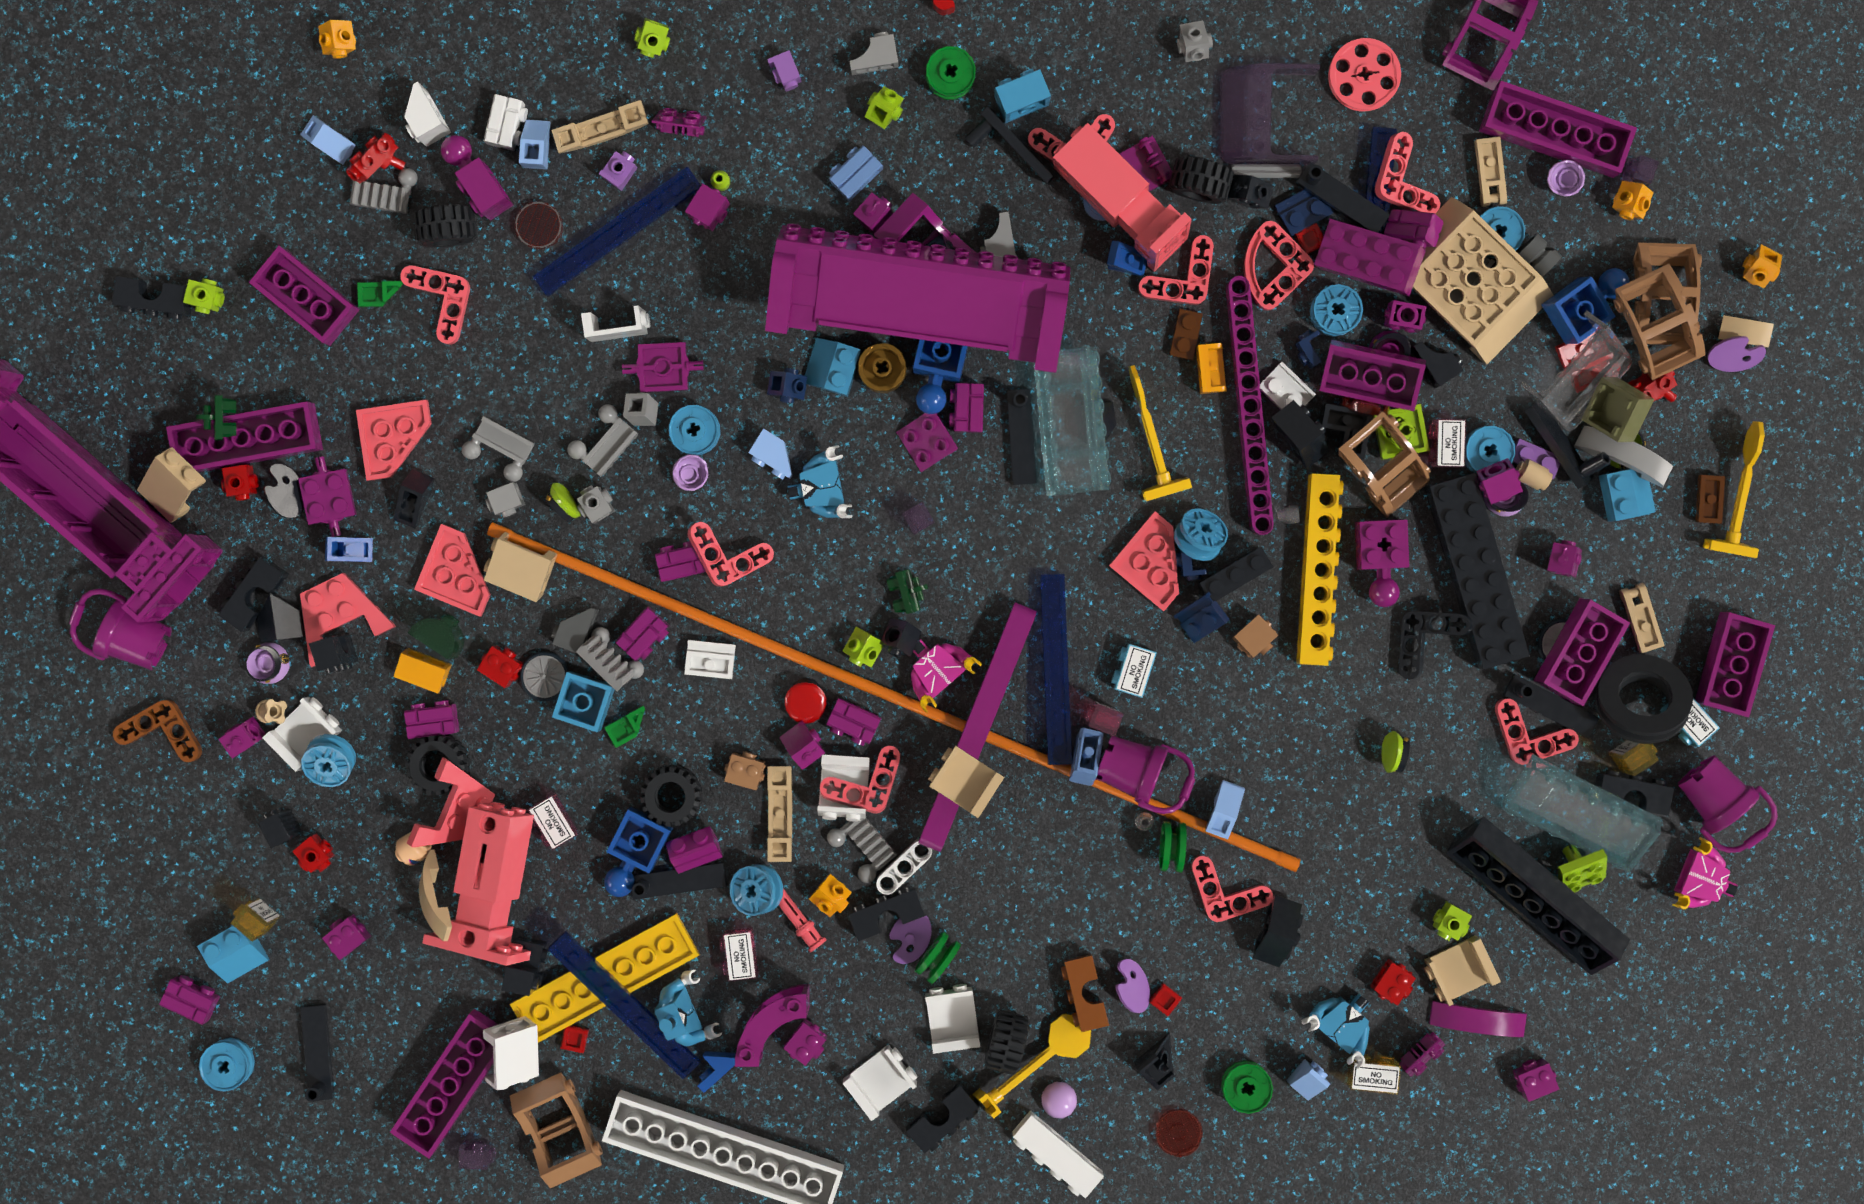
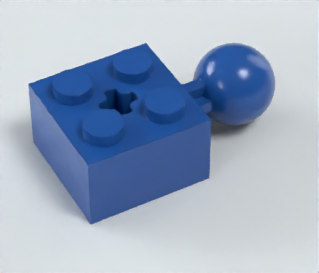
[1541,268,1630,344]
[913,339,968,414]
[604,807,673,897]

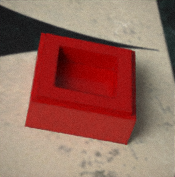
[1295,223,1324,254]
[1149,983,1182,1017]
[560,1025,589,1053]

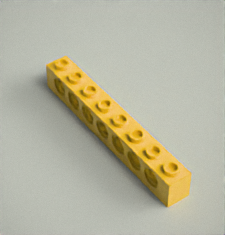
[1296,474,1344,666]

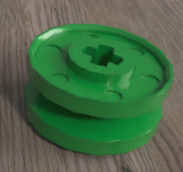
[926,46,976,100]
[1159,821,1187,873]
[914,931,961,984]
[1221,1060,1273,1114]

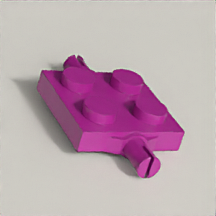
[622,342,704,393]
[298,457,357,537]

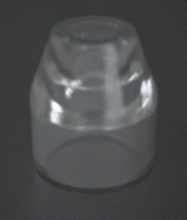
[1277,504,1300,524]
[1134,811,1154,831]

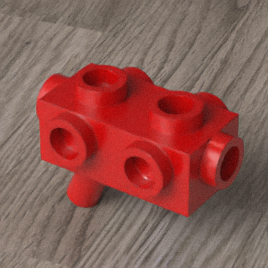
[346,133,405,184]
[1628,371,1677,402]

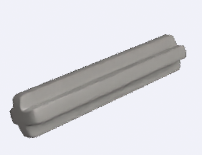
[1231,164,1302,178]

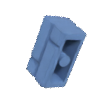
[829,145,883,202]
[1069,728,1104,786]

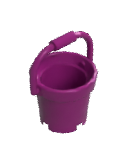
[69,588,172,671]
[1096,735,1195,814]
[1678,755,1778,853]

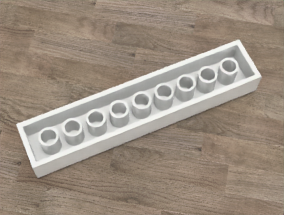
[602,1090,844,1204]

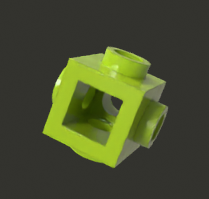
[634,18,670,58]
[865,86,904,129]
[183,278,225,314]
[843,627,883,668]
[1433,901,1472,941]

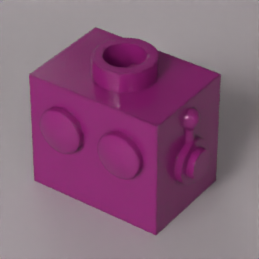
[685,184,730,232]
[853,192,893,235]
[1384,300,1426,333]
[1476,458,1523,505]
[1547,540,1582,578]
[218,717,266,759]
[779,721,825,770]
[322,914,371,960]
[783,1018,827,1066]
[1513,1058,1560,1102]

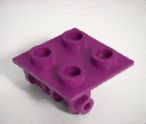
[652,108,707,137]
[1120,135,1172,192]
[896,413,958,472]
[1399,1032,1445,1077]

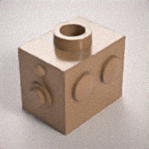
[1232,615,1278,659]
[724,751,766,790]

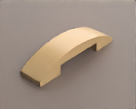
[551,100,649,153]
[768,766,792,862]
[419,849,452,941]

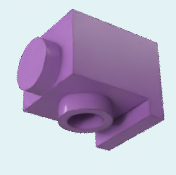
[767,50,802,91]
[599,151,637,191]

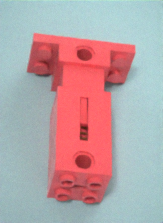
[1053,123,1192,272]
[422,802,534,966]

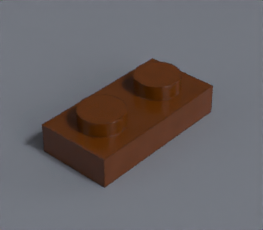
[1169,309,1203,361]
[1695,475,1725,524]

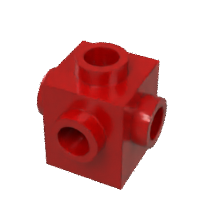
[221,465,259,501]
[292,834,335,873]

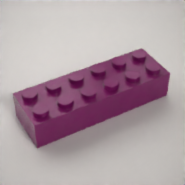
[1479,81,1637,178]
[166,402,323,473]
[390,1009,498,1159]

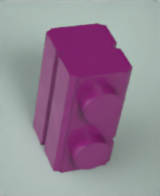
[1384,209,1443,249]
[949,383,984,433]
[655,541,707,582]
[615,607,670,661]
[826,698,882,746]
[404,700,459,739]
[666,826,722,874]
[159,975,220,1025]

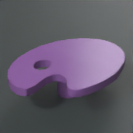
[1707,336,1766,372]
[889,915,931,964]
[1116,959,1150,1013]

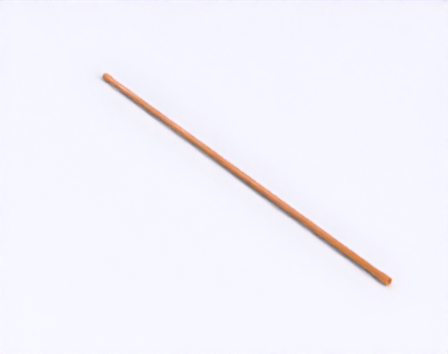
[487,522,1301,872]

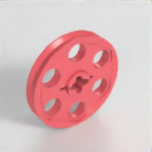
[1328,38,1401,112]

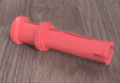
[779,889,827,953]

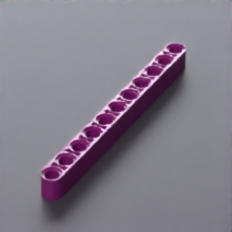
[1226,276,1274,535]
[918,602,1037,852]

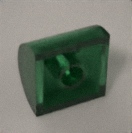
[408,614,464,659]

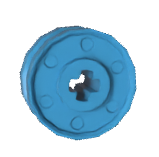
[1480,206,1525,259]
[1309,284,1363,337]
[669,405,721,455]
[1464,426,1515,474]
[1174,508,1228,561]
[301,734,356,787]
[730,864,783,916]
[199,1038,255,1092]

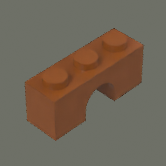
[1061,954,1109,1032]

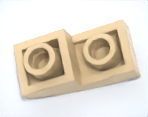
[1718,315,1774,348]

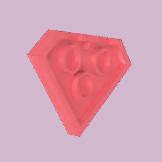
[356,400,432,481]
[1109,511,1179,611]
[414,524,491,617]

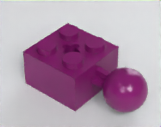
[441,135,513,220]
[1355,520,1409,607]

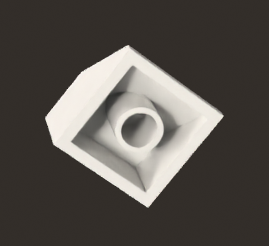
[405,82,451,146]

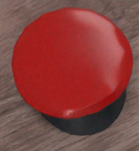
[785,678,826,724]

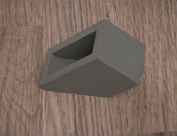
[551,608,599,654]

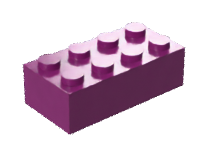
[1314,219,1426,296]
[249,246,360,346]
[1319,340,1426,411]
[1533,598,1630,706]
[1695,612,1775,717]

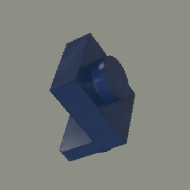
[1295,330,1322,368]
[1176,548,1207,581]

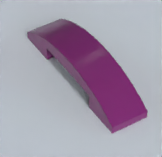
[1429,1000,1527,1037]

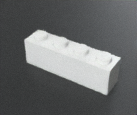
[1012,1110,1104,1198]

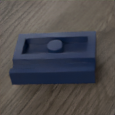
[1274,190,1333,237]
[1174,592,1230,643]

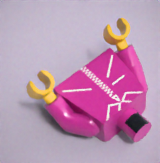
[911,640,981,713]
[1672,837,1738,909]

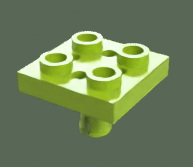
[1373,404,1430,460]
[1558,844,1607,893]

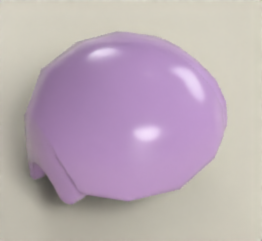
[1547,160,1585,197]
[672,454,708,491]
[1042,1082,1077,1119]

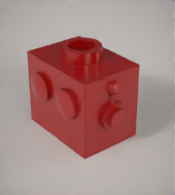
[477,645,523,688]
[1370,959,1416,1006]

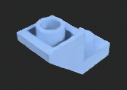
[300,115,356,165]
[1205,780,1245,840]

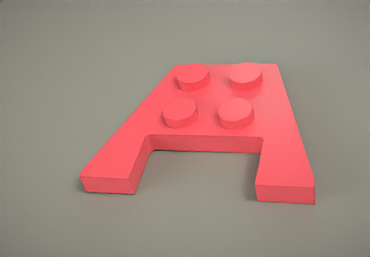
[300,573,396,667]
[407,757,495,847]

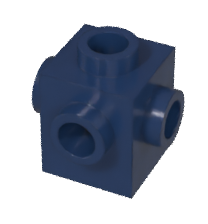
[767,368,807,403]

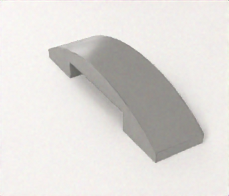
[1574,426,1673,488]

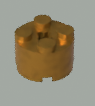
[858,343,906,393]

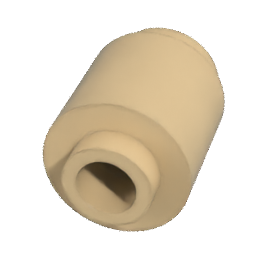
[1516,459,1553,491]

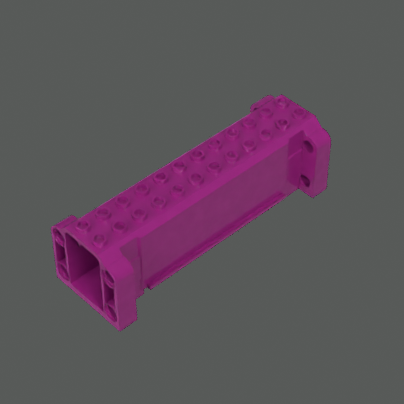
[765,224,1070,373]
[0,359,223,622]

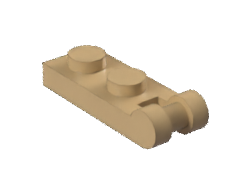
[1474,137,1507,207]
[1619,583,1665,653]

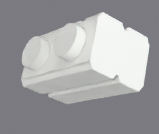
[483,94,528,151]

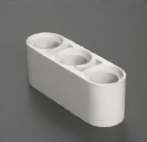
[876,838,932,895]

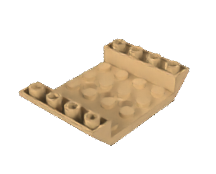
[1412,197,1554,365]

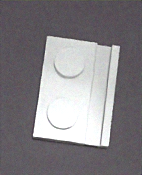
[1260,362,1316,410]
[685,640,736,679]

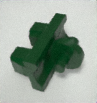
[196,395,236,440]
[887,569,928,614]

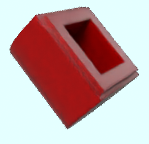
[933,0,955,15]

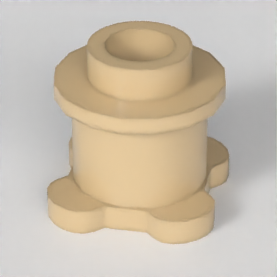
[255,699,287,724]

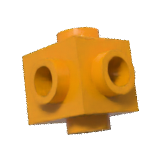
[318,20,356,59]
[1612,181,1654,220]
[1742,244,1782,288]
[809,874,852,917]

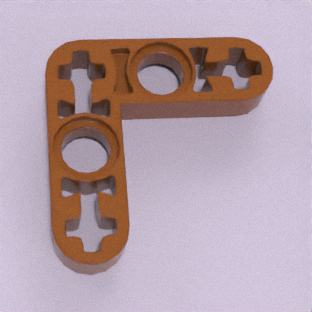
[113,700,202,762]

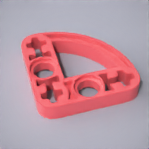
[1244,221,1314,311]

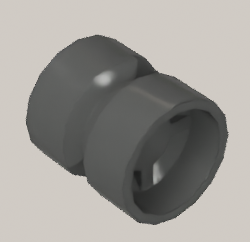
[1517,233,1562,277]

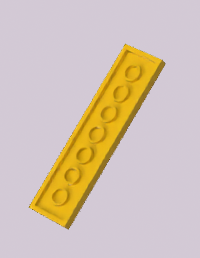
[510,913,700,1043]

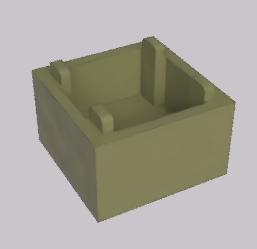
[1581,377,1654,442]

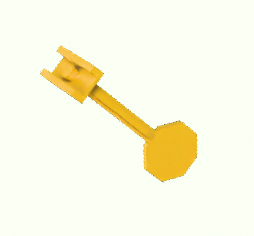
[1128,365,1192,501]
[1703,421,1765,558]
[972,1014,1091,1118]

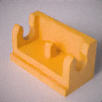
[1196,343,1227,394]
[393,648,452,693]

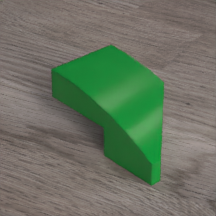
[357,281,403,307]
[604,706,645,749]

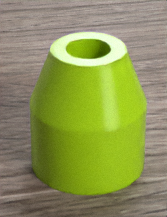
[710,170,730,191]

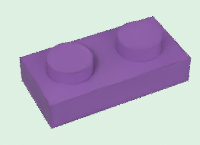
[1512,439,1560,479]

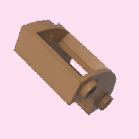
[1631,243,1702,345]
[1613,264,1705,380]
[1339,411,1431,518]
[510,1073,603,1188]

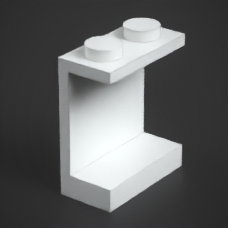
[581,305,651,342]
[262,697,342,772]
[817,755,870,822]
[925,984,980,1054]
[483,1016,539,1090]
[843,1044,918,1121]

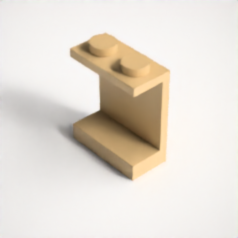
[137,447,206,523]
[483,532,557,602]
[928,746,1004,818]
[1424,935,1501,1006]

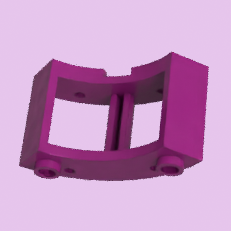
[1442,0,1539,91]
[874,193,976,253]
[735,984,810,1067]

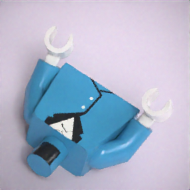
[788,445,852,518]
[655,970,722,1046]
[1302,993,1370,1069]

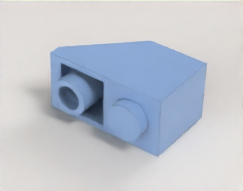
[519,120,550,169]
[748,428,793,480]
[1287,1059,1330,1100]

